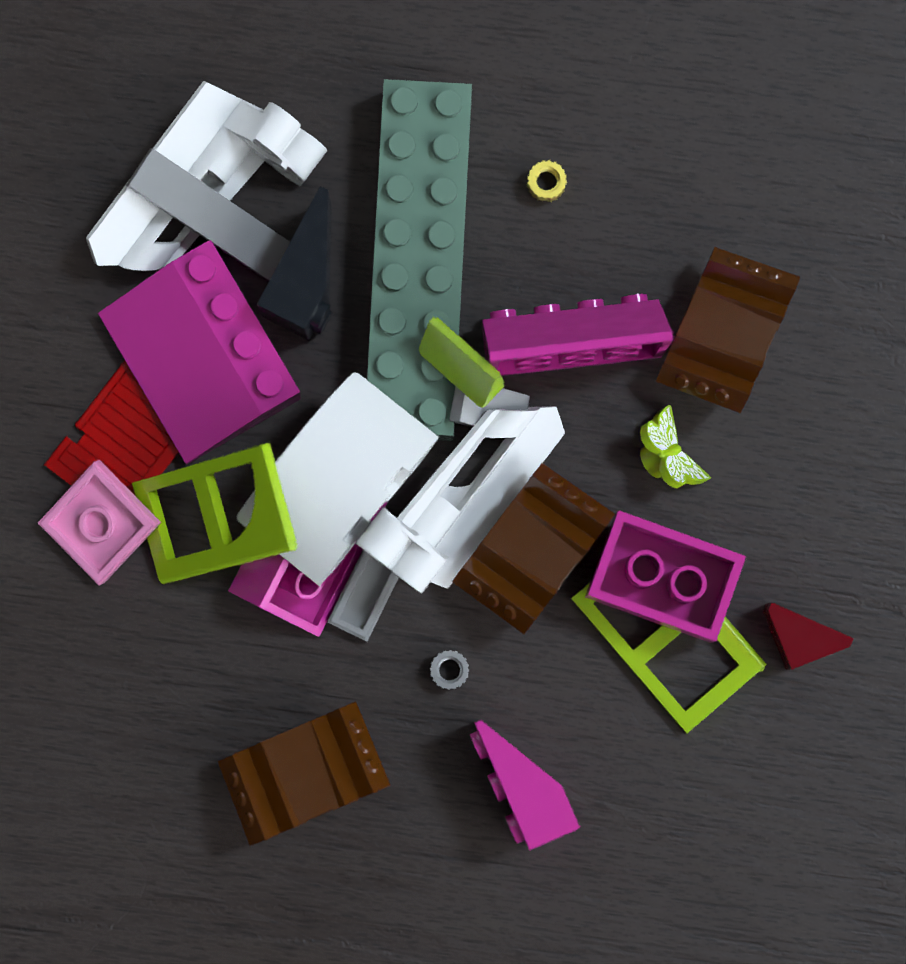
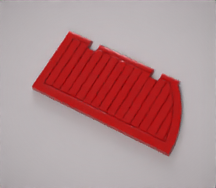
[44,360,179,495]

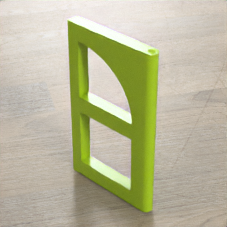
[132,443,297,584]
[571,583,767,734]

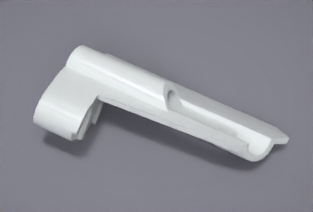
[86,81,327,271]
[356,406,565,594]

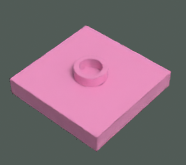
[38,460,161,586]

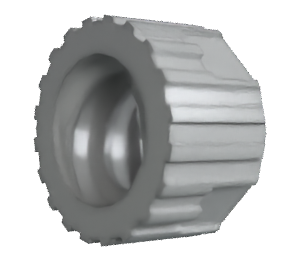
[430,650,469,690]

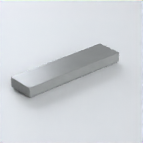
[126,148,290,282]

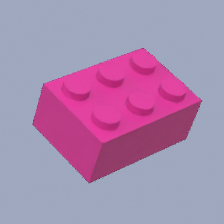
[585,510,746,643]

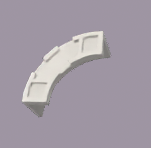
[237,373,439,586]

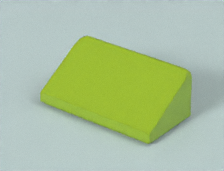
[419,317,504,408]

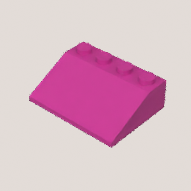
[98,240,301,465]
[482,294,673,376]

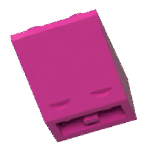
[470,720,580,850]

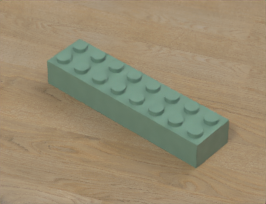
[367,79,472,441]

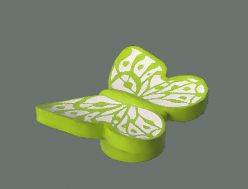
[640,405,711,489]

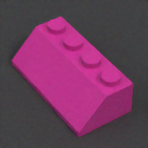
[228,502,388,637]

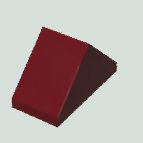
[763,602,854,670]

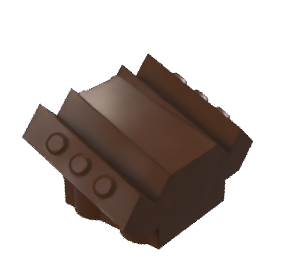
[655,247,800,413]
[452,463,615,634]
[218,701,390,846]

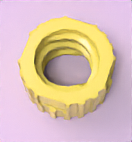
[527,160,567,202]

